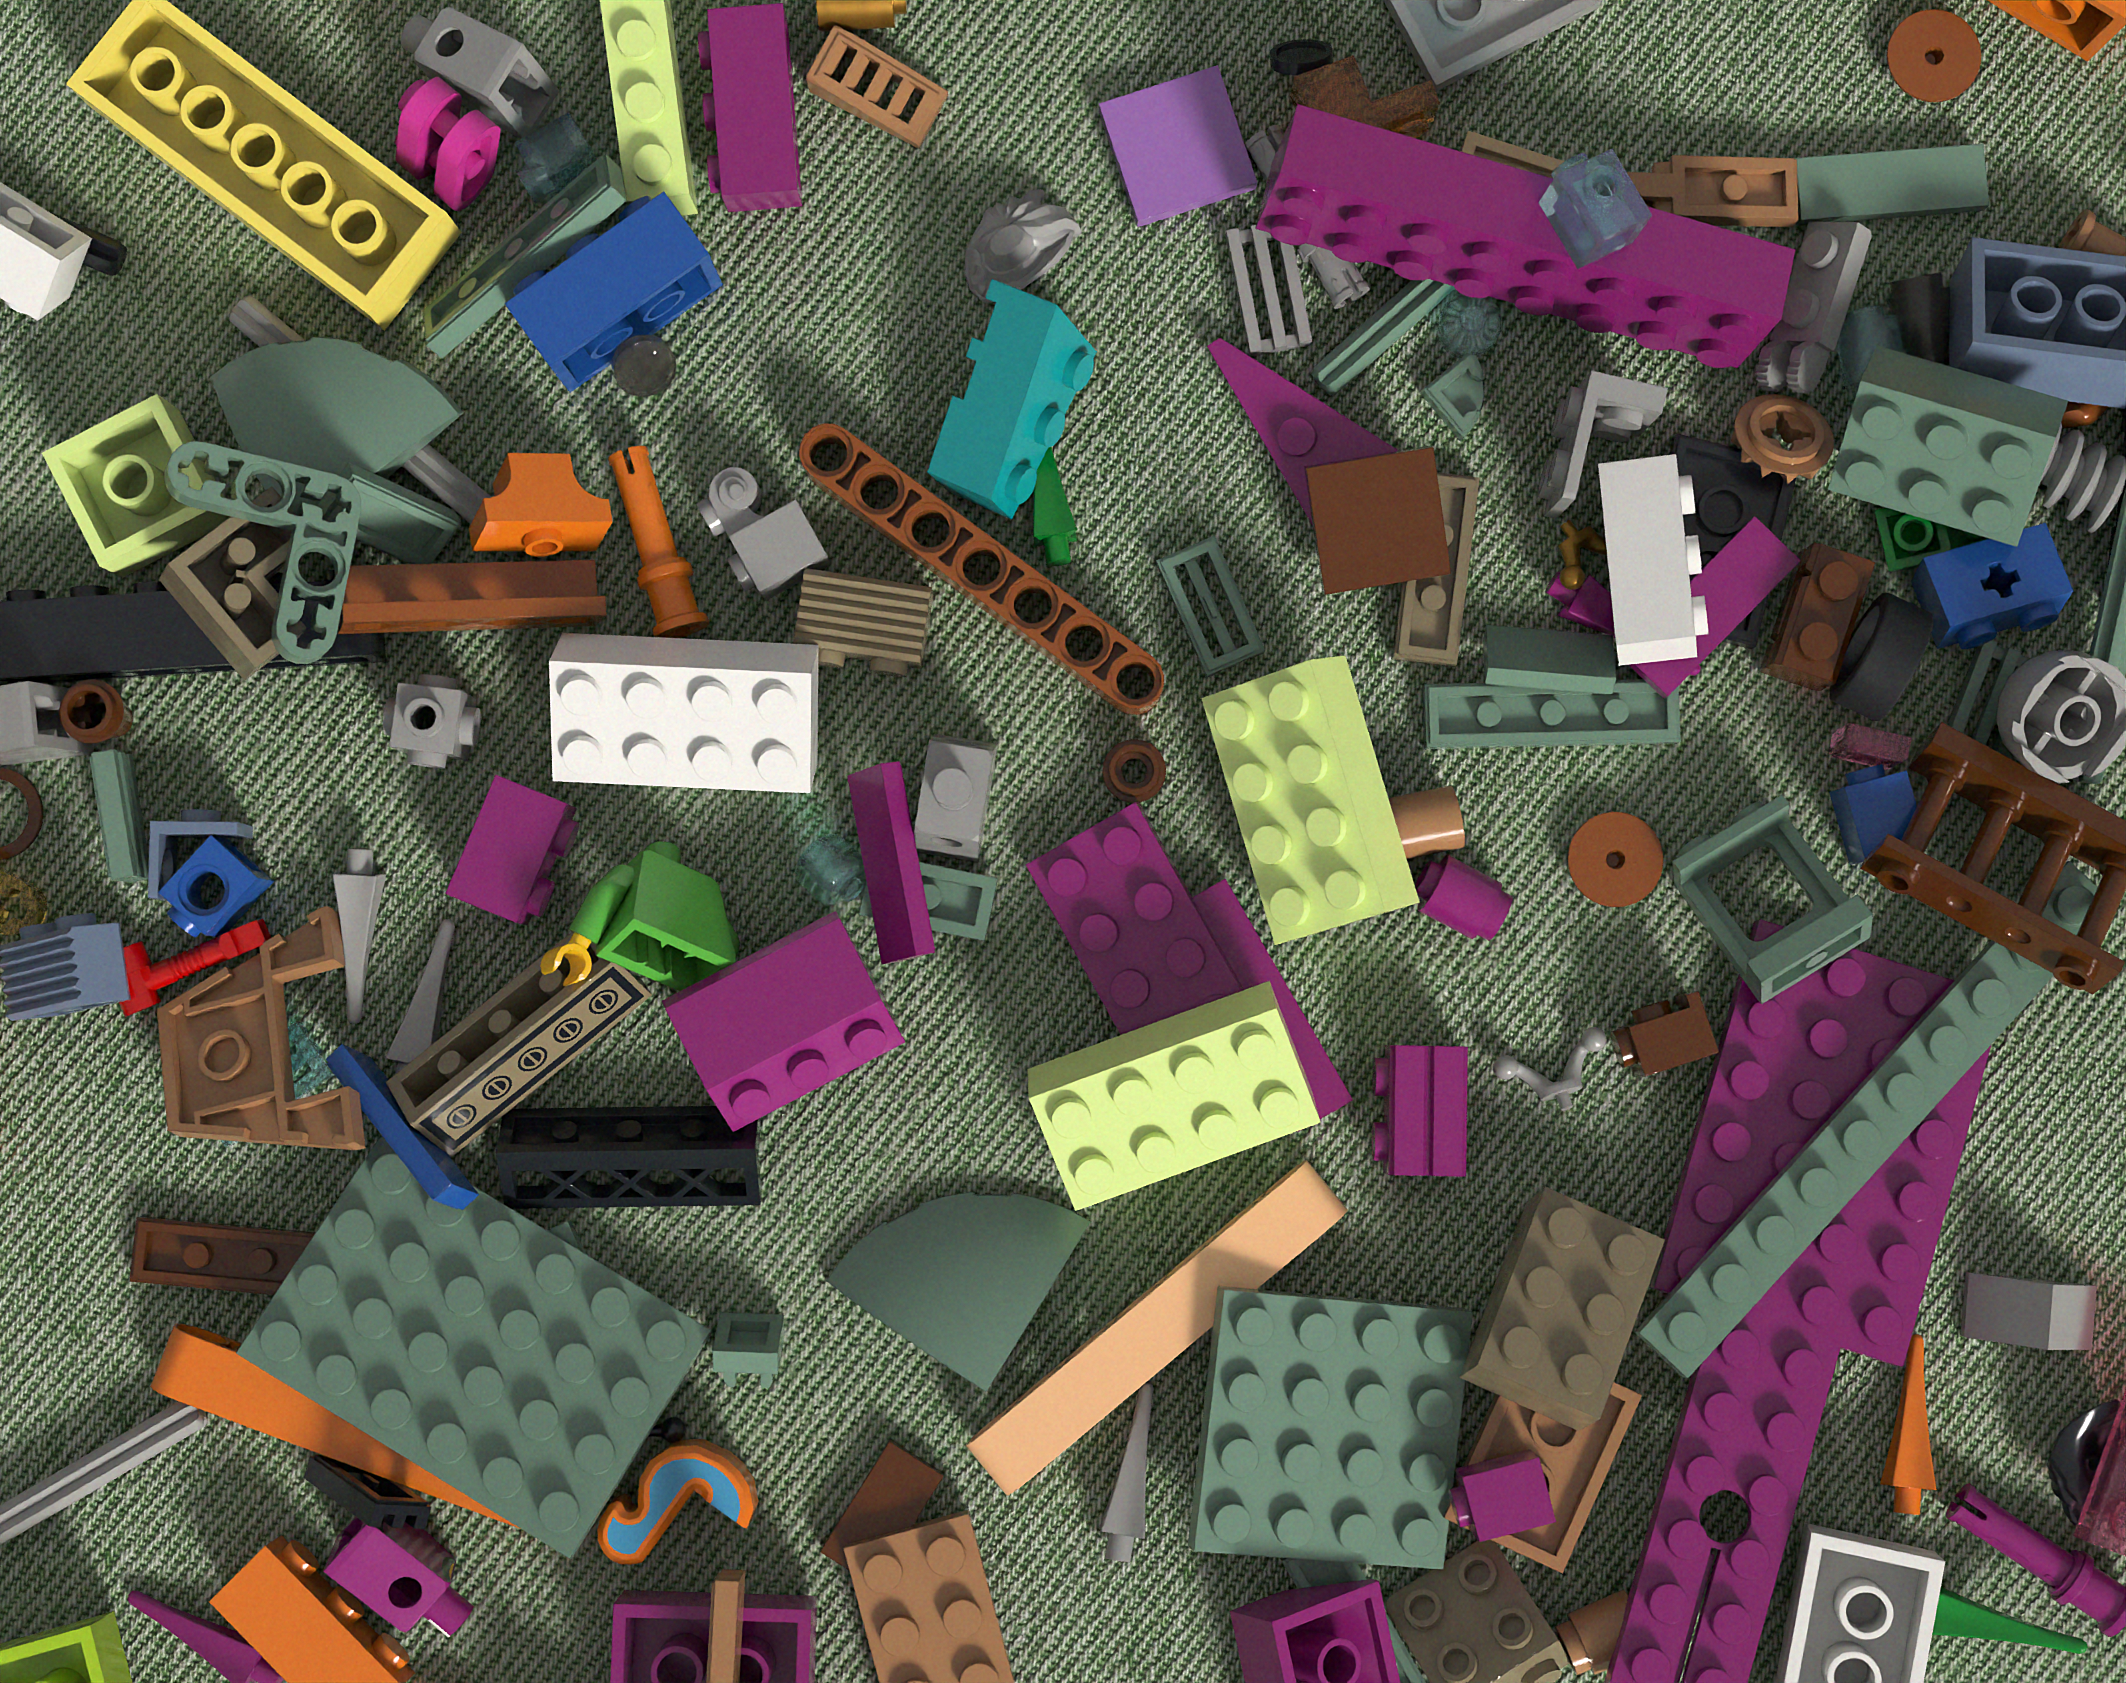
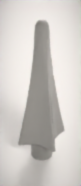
[332,848,387,1024]
[385,919,455,1074]
[1099,1381,1154,1563]

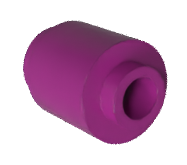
[1415,854,1513,941]

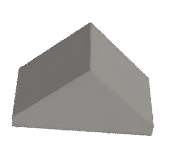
[1960,1272,2097,1350]

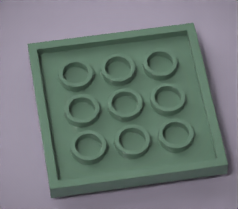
[1188,1286,1473,1569]

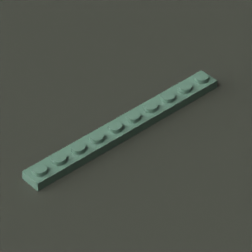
[1634,861,2098,1378]

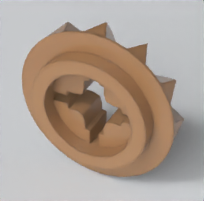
[1731,394,1834,484]

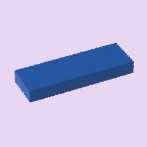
[326,1044,479,1210]

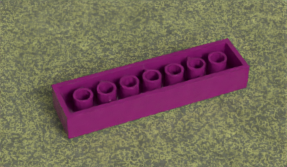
[1255,104,1796,368]

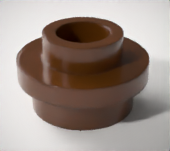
[1102,739,1166,803]

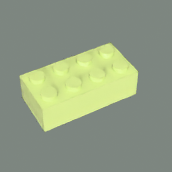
[1201,656,1420,945]
[1027,981,1321,1211]

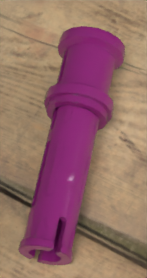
[1946,1483,2126,1637]

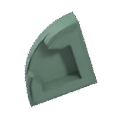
[1420,350,1484,441]

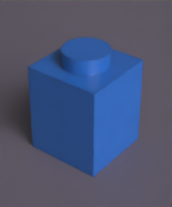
[1829,764,1917,865]

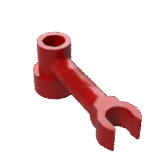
[119,918,271,1017]

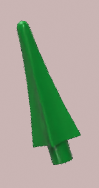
[1033,447,1078,567]
[1932,1587,2088,1654]

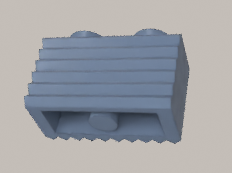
[0,913,131,1021]

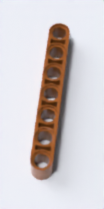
[799,423,1164,715]

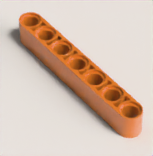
[150,1324,521,1529]

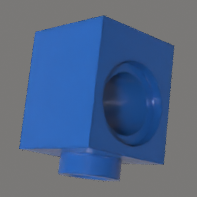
[158,835,274,937]

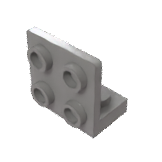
[1537,370,1668,519]

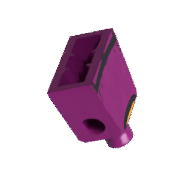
[324,1516,474,1637]

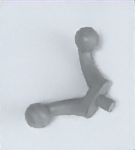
[1493,1027,1607,1111]

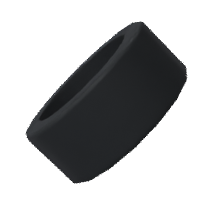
[1829,593,1933,721]

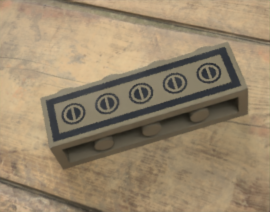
[386,932,652,1157]

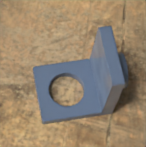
[148,809,253,901]

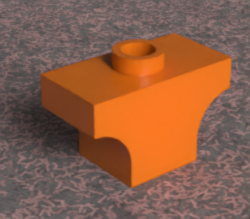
[469,453,613,557]

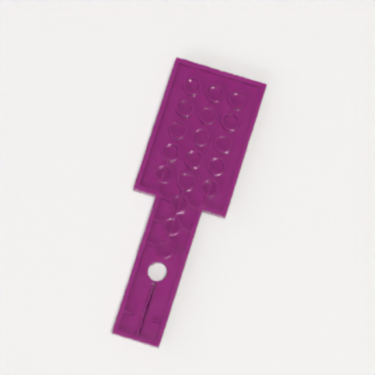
[1604,919,1992,1683]

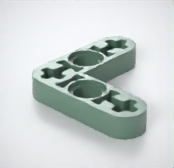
[164,441,361,664]

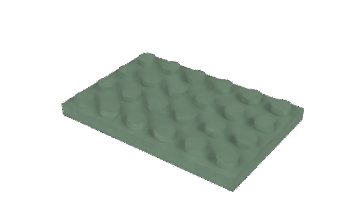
[236,1135,712,1560]

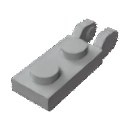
[1755,222,1872,394]

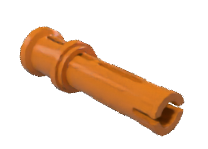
[608,446,709,638]

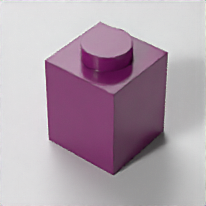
[1449,1449,1556,1542]

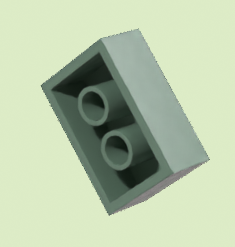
[1828,346,2068,547]

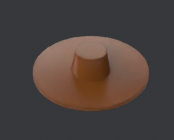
[1887,9,1981,102]
[1567,812,1663,907]

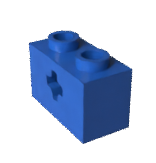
[1911,523,2073,649]

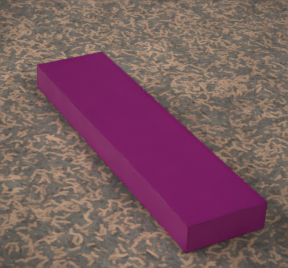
[1192,879,1353,1132]

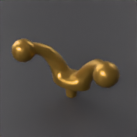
[1558,520,1607,590]

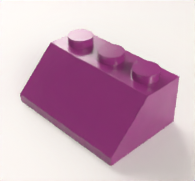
[662,911,905,1132]
[1230,1579,1400,1683]

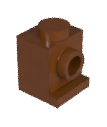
[1610,991,1719,1077]

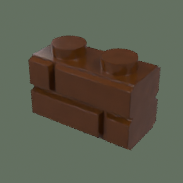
[1760,542,1875,691]

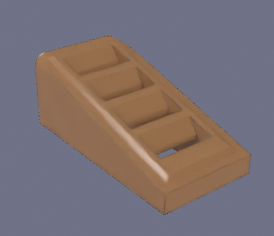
[806,25,949,149]

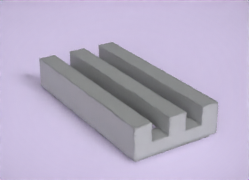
[1225,225,1312,357]

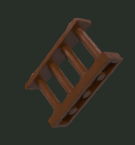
[1860,722,2126,995]

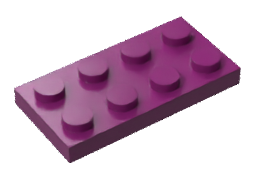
[1026,802,1244,1035]

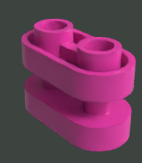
[394,77,501,211]

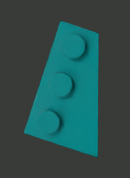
[927,279,1097,519]

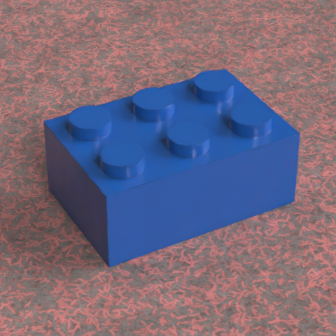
[504,191,723,393]

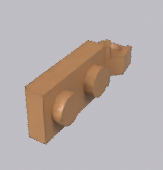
[1618,155,1798,227]

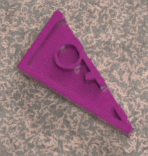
[1207,338,1399,525]

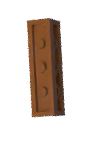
[334,560,607,634]

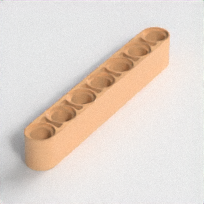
[965,1160,1348,1496]

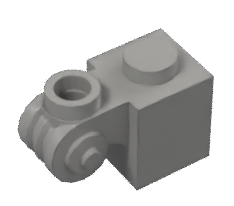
[696,467,832,601]

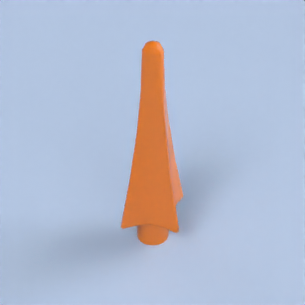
[1880,1333,1937,1515]

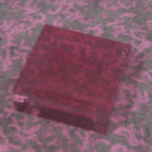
[1828,723,1912,770]

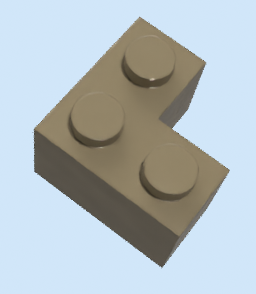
[159,486,307,681]

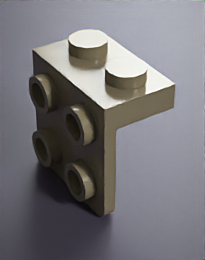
[1385,1540,1570,1683]

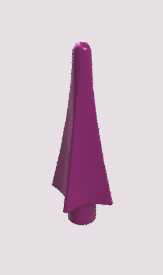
[1545,571,1701,676]
[127,1590,284,1683]

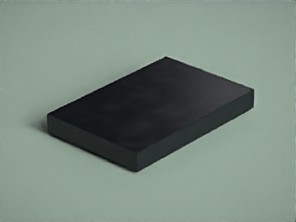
[1668,434,1796,649]

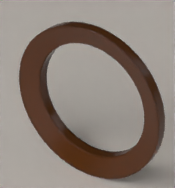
[0,768,44,860]

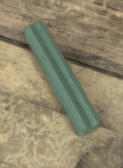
[1311,279,1455,396]

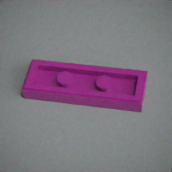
[1629,516,1801,699]
[847,761,935,964]

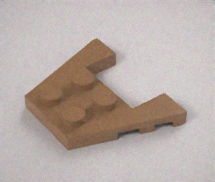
[157,906,366,1150]

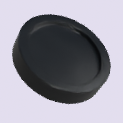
[1270,39,1333,75]

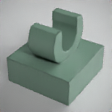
[712,1312,784,1388]

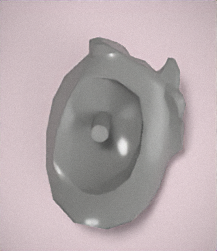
[964,189,1082,303]

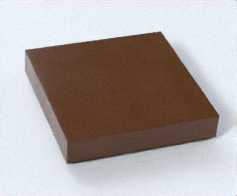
[1304,446,1451,595]

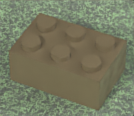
[1459,1187,1665,1431]

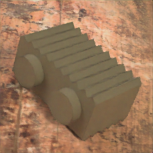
[793,568,934,677]

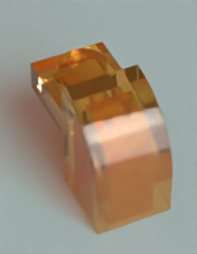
[1290,55,1440,138]

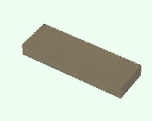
[1392,472,1480,667]

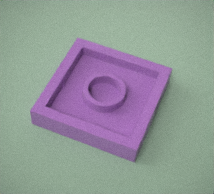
[1099,65,1257,227]

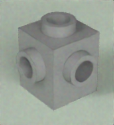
[383,674,481,769]

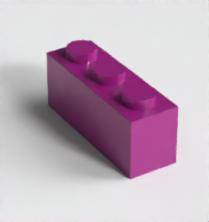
[698,3,803,212]

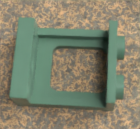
[1673,795,1873,1004]

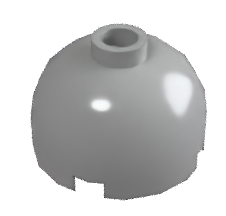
[1996,650,2126,783]

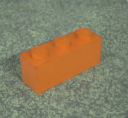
[209,1535,415,1683]

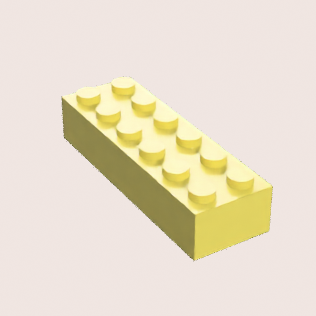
[66,0,462,331]

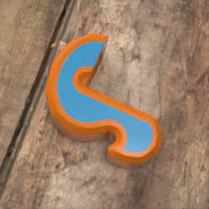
[597,1439,759,1565]

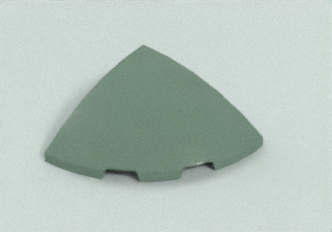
[211,337,464,515]
[826,1192,1091,1392]

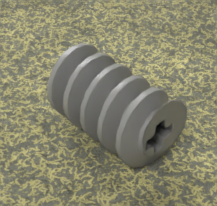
[2039,423,2126,533]

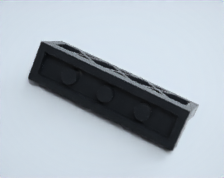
[496,1106,762,1209]

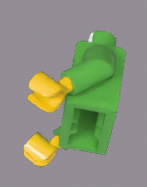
[540,841,740,1031]

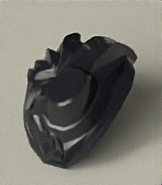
[2047,1399,2126,1526]

